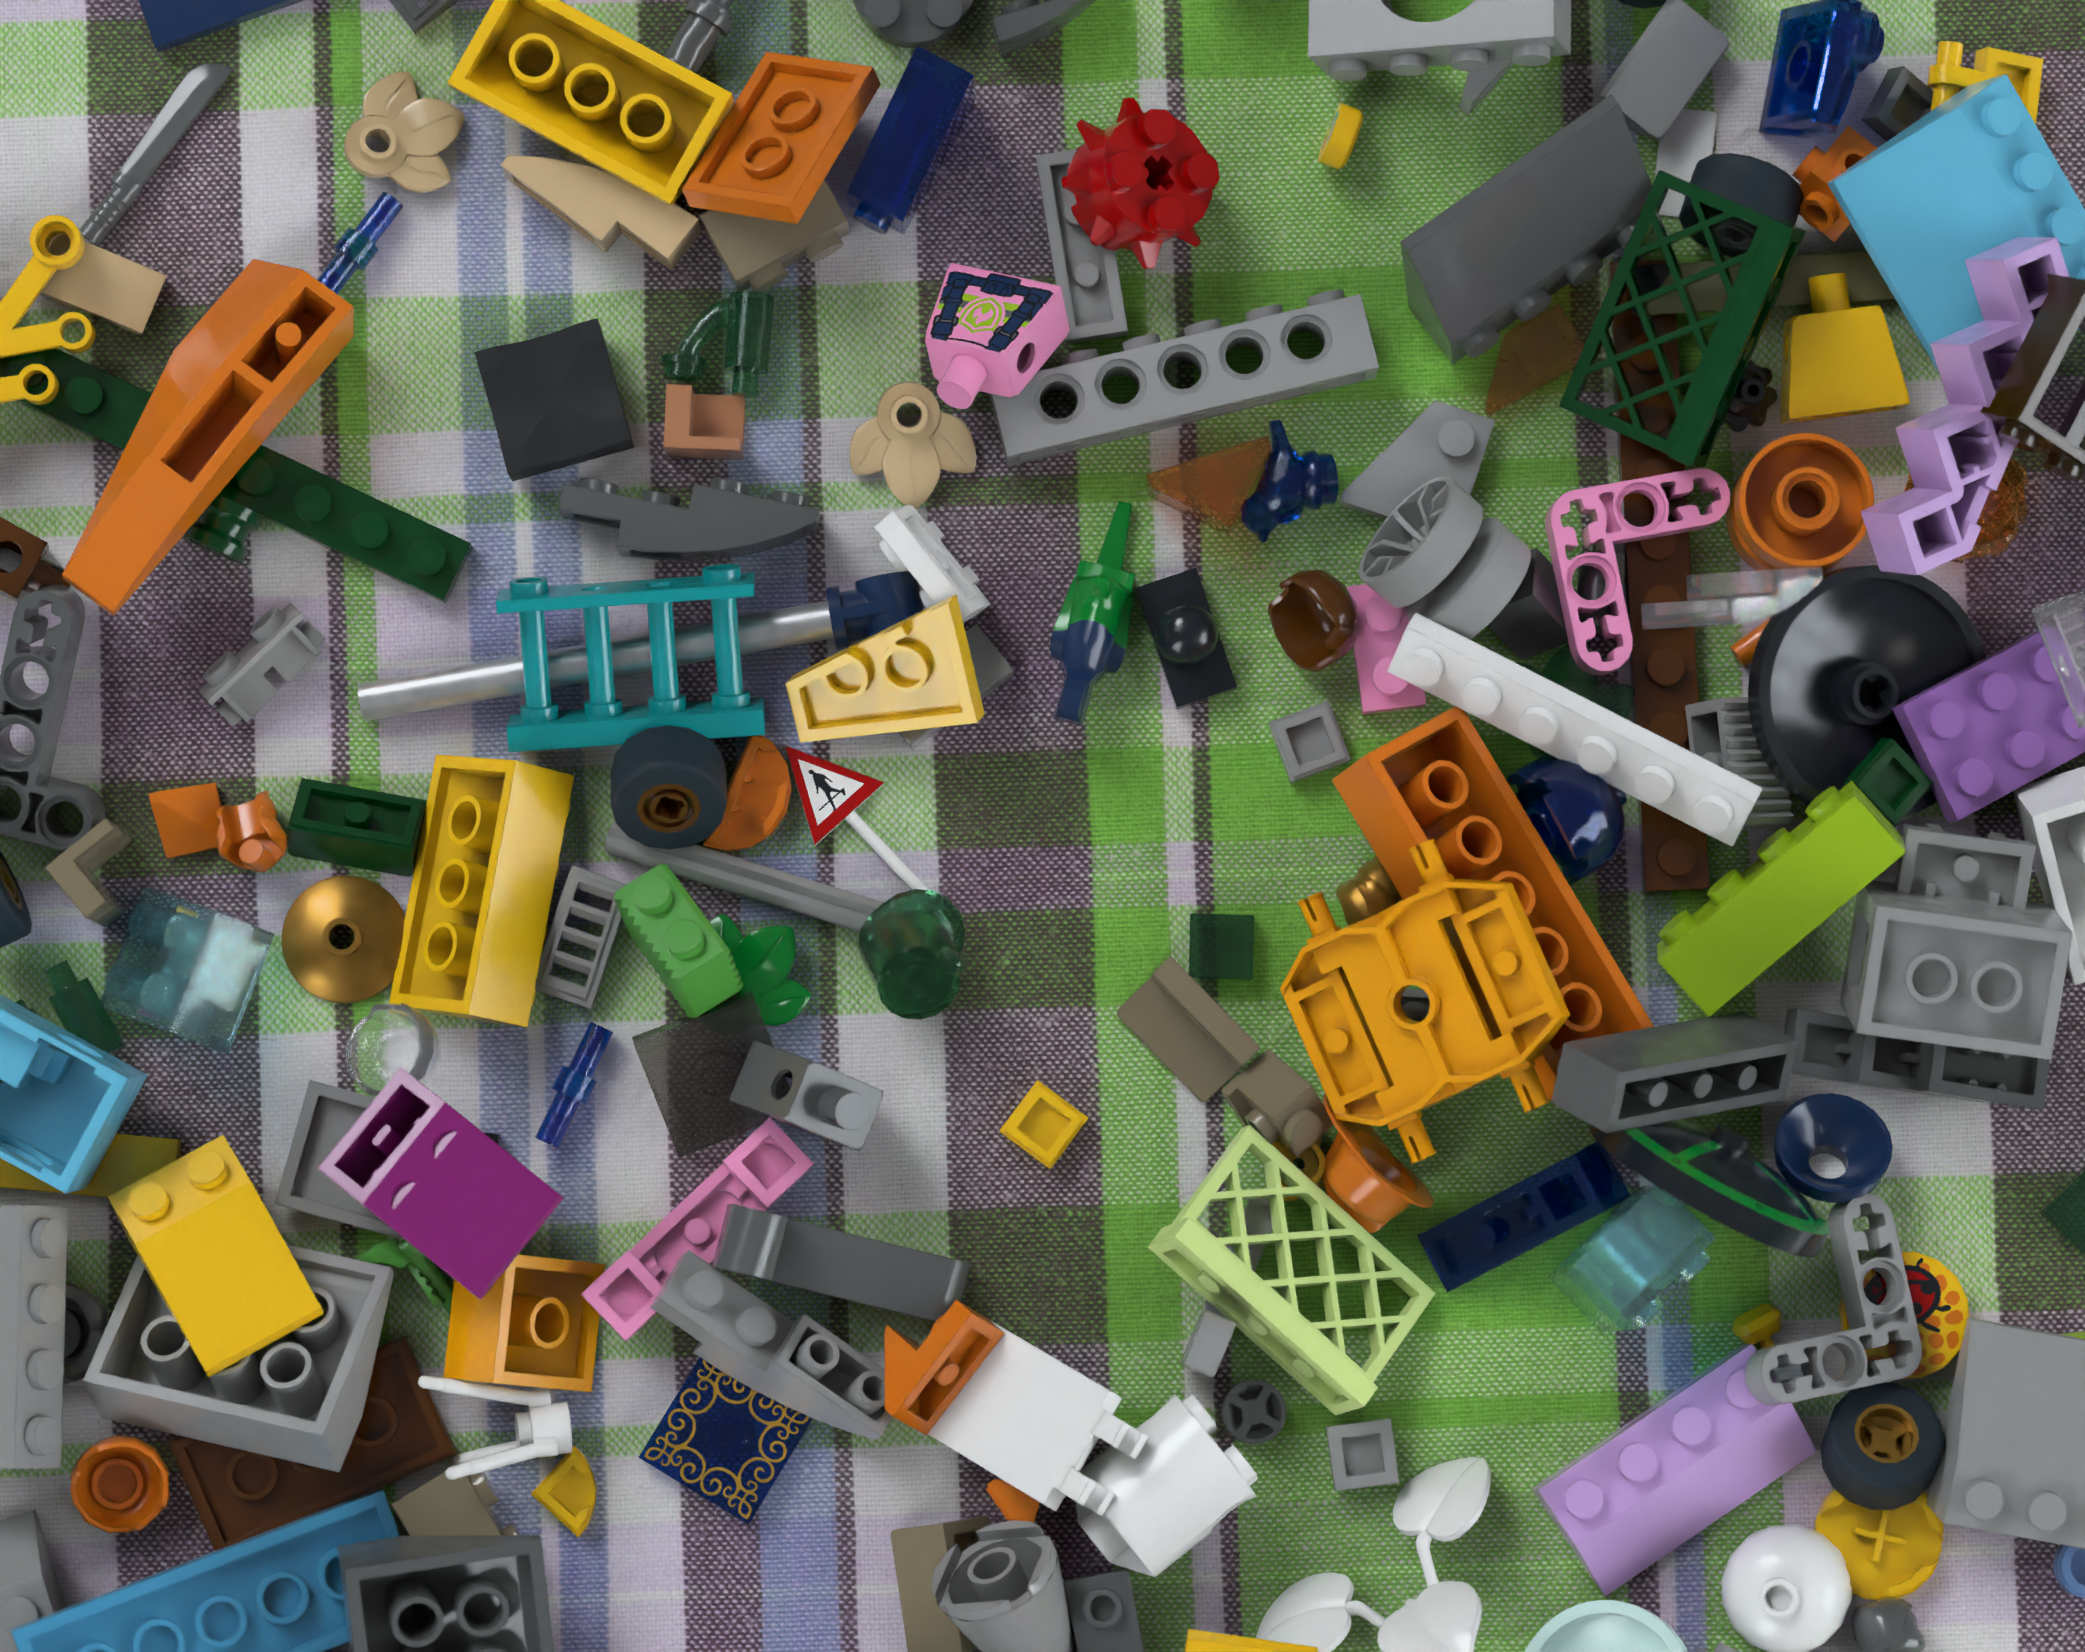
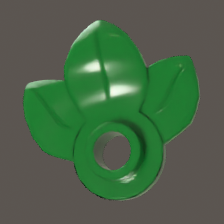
[700,914,811,1034]

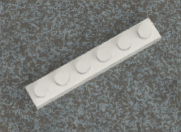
[1387,612,1763,847]

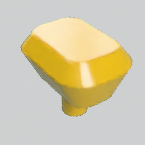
[1732,1303,1781,1348]

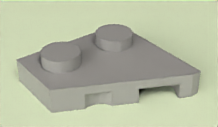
[1339,400,1495,520]

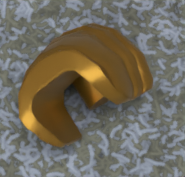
[1335,855,1403,926]

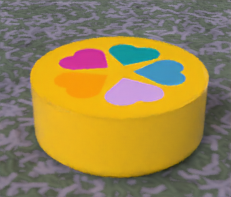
[1318,103,1364,170]

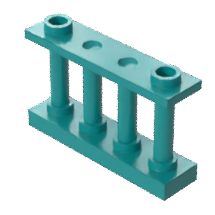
[496,564,766,752]

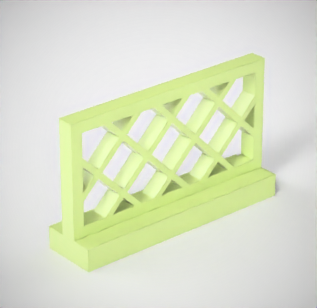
[1148,1125,1436,1416]

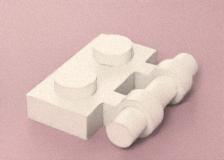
[874,504,991,623]

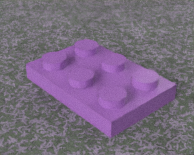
[1892,622,2085,823]

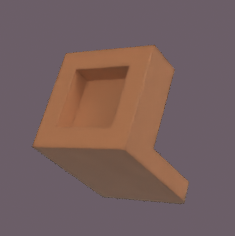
[663,384,746,460]

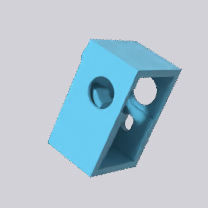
[0,994,148,1194]

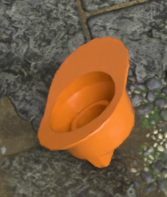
[1322,1093,1434,1233]

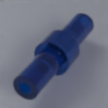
[317,192,403,295]
[535,1022,613,1148]

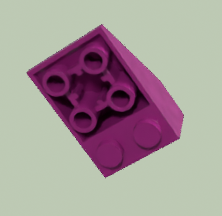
[318,1067,564,1300]

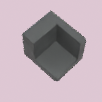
[1488,548,1577,659]

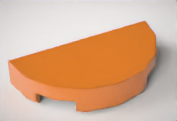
[703,735,792,852]

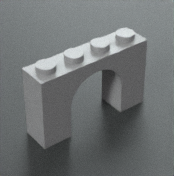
[1308,0,1571,81]
[0,1205,68,1469]

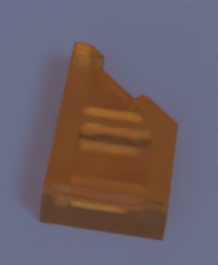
[1484,303,1584,418]

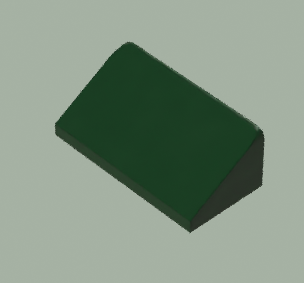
[287,778,427,877]

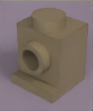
[1220,1049,1334,1157]

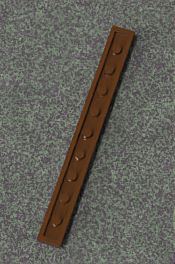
[1607,260,1709,893]

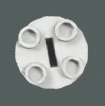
[1076,1394,1258,1577]

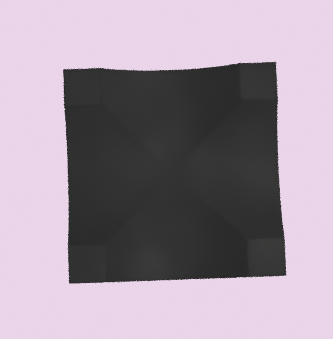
[474,318,635,482]

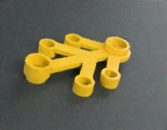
[0,215,96,405]

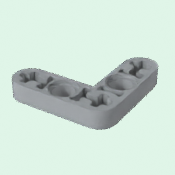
[1745,1194,1922,1405]
[1180,1198,1272,1377]

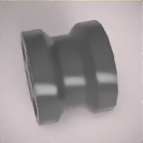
[1220,1380,1286,1444]

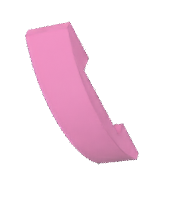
[581,1117,814,1342]

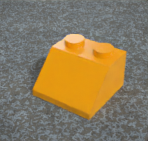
[443,1254,605,1392]

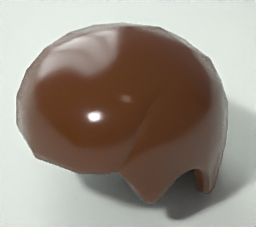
[1268,570,1359,672]

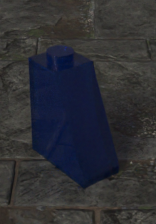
[847,45,975,234]

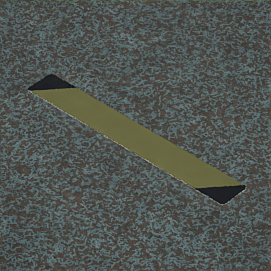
[1631,251,1895,316]

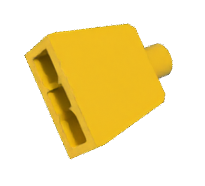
[1780,273,1910,425]

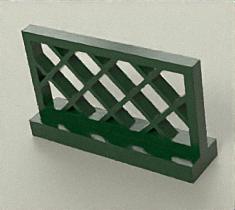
[1559,170,1806,467]

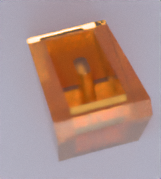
[1145,436,1272,537]

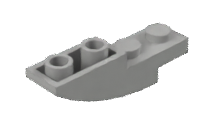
[650,1250,892,1440]

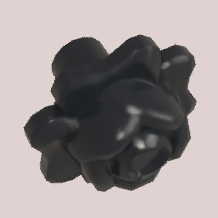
[1724,360,1778,432]

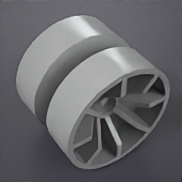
[1359,476,1531,640]

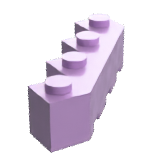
[1861,237,2069,575]

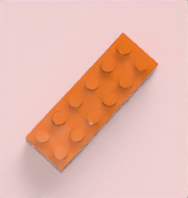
[1332,706,1654,1100]

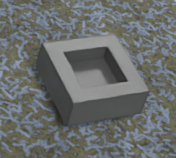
[1861,66,1933,142]

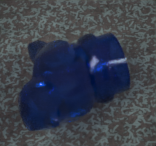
[1241,419,1338,542]

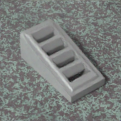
[535,866,627,1010]

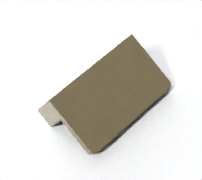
[45,818,133,927]
[1117,956,1260,1102]
[891,1515,990,1652]

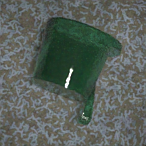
[858,889,967,1020]

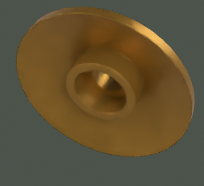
[281,876,405,1003]

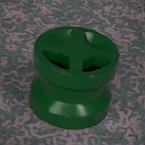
[184,495,263,564]

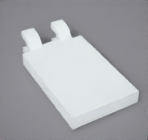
[928,1322,1149,1516]

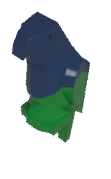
[1050,501,1135,727]

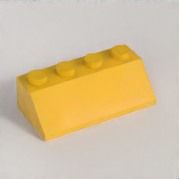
[447,0,734,206]
[389,754,574,1027]

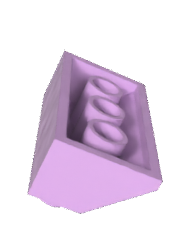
[1531,1344,1817,1596]

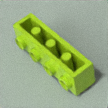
[1657,781,1906,1017]

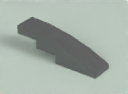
[1784,1008,2050,1110]

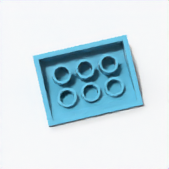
[1827,74,2085,373]

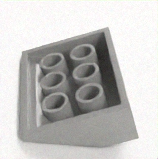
[83,1244,394,1472]
[1926,1317,2085,1549]

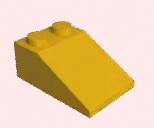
[108,1135,324,1378]

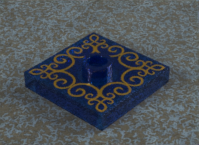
[639,1357,813,1525]

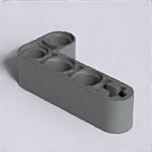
[0,584,106,849]
[712,1204,971,1322]

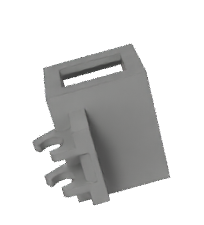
[1840,823,2073,1060]

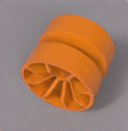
[1726,433,1874,582]

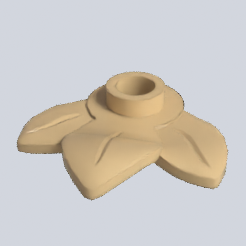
[344,72,465,193]
[849,381,977,509]

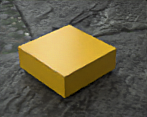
[999,1080,1089,1170]

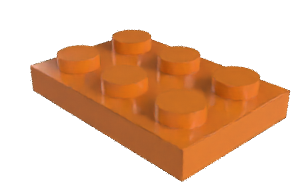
[682,52,881,224]

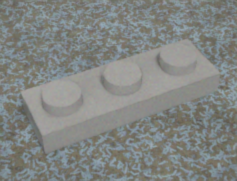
[1036,149,1128,345]

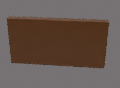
[168,1336,458,1551]

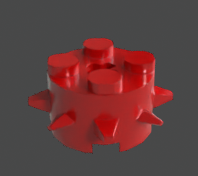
[1062,98,1220,269]

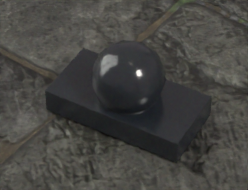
[1135,568,1237,710]

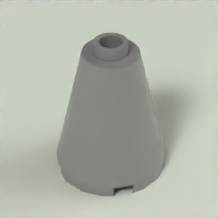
[931,1520,1076,1652]

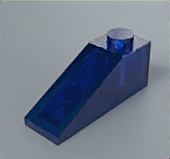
[1417,1141,1631,1292]

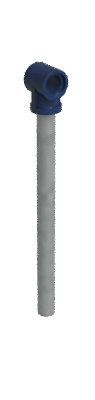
[358,571,924,721]

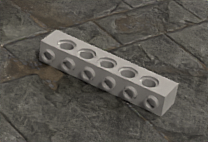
[990,289,1379,467]

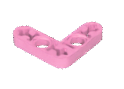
[1545,468,1730,676]

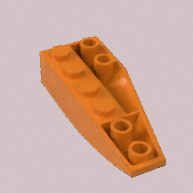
[62,259,354,616]

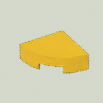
[531,1445,597,1537]

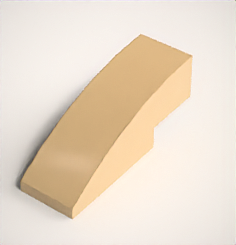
[501,155,702,271]

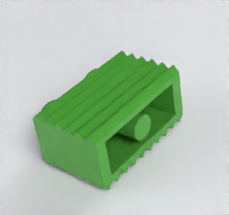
[614,864,744,1018]

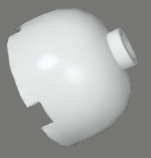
[1721,1524,1852,1652]

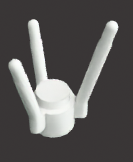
[418,1375,572,1480]

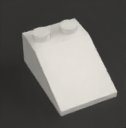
[2013,766,2085,985]

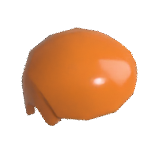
[70,1435,169,1534]

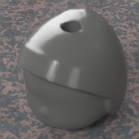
[1851,1598,1925,1652]

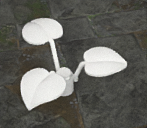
[1256,1457,1491,1652]

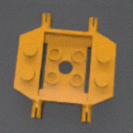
[1280,839,1570,1164]

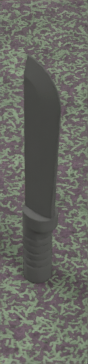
[80,63,233,247]

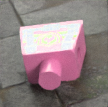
[925,263,1070,409]

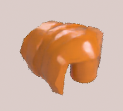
[216,790,288,872]

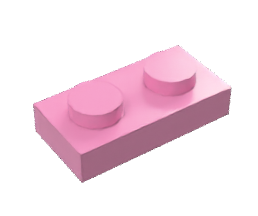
[1347,584,1426,715]

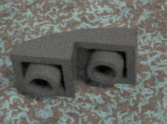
[992,0,1096,56]

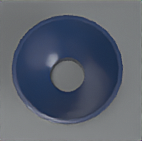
[1774,1093,1893,1203]

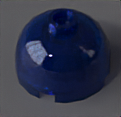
[1506,755,1627,886]

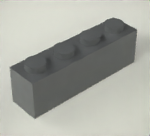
[1551,1012,1798,1133]

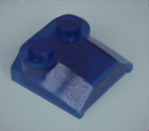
[1759,0,1885,138]

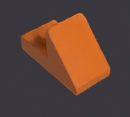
[884,1299,1005,1435]

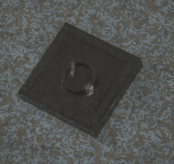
[632,991,790,1158]

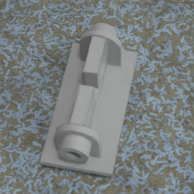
[199,603,325,727]

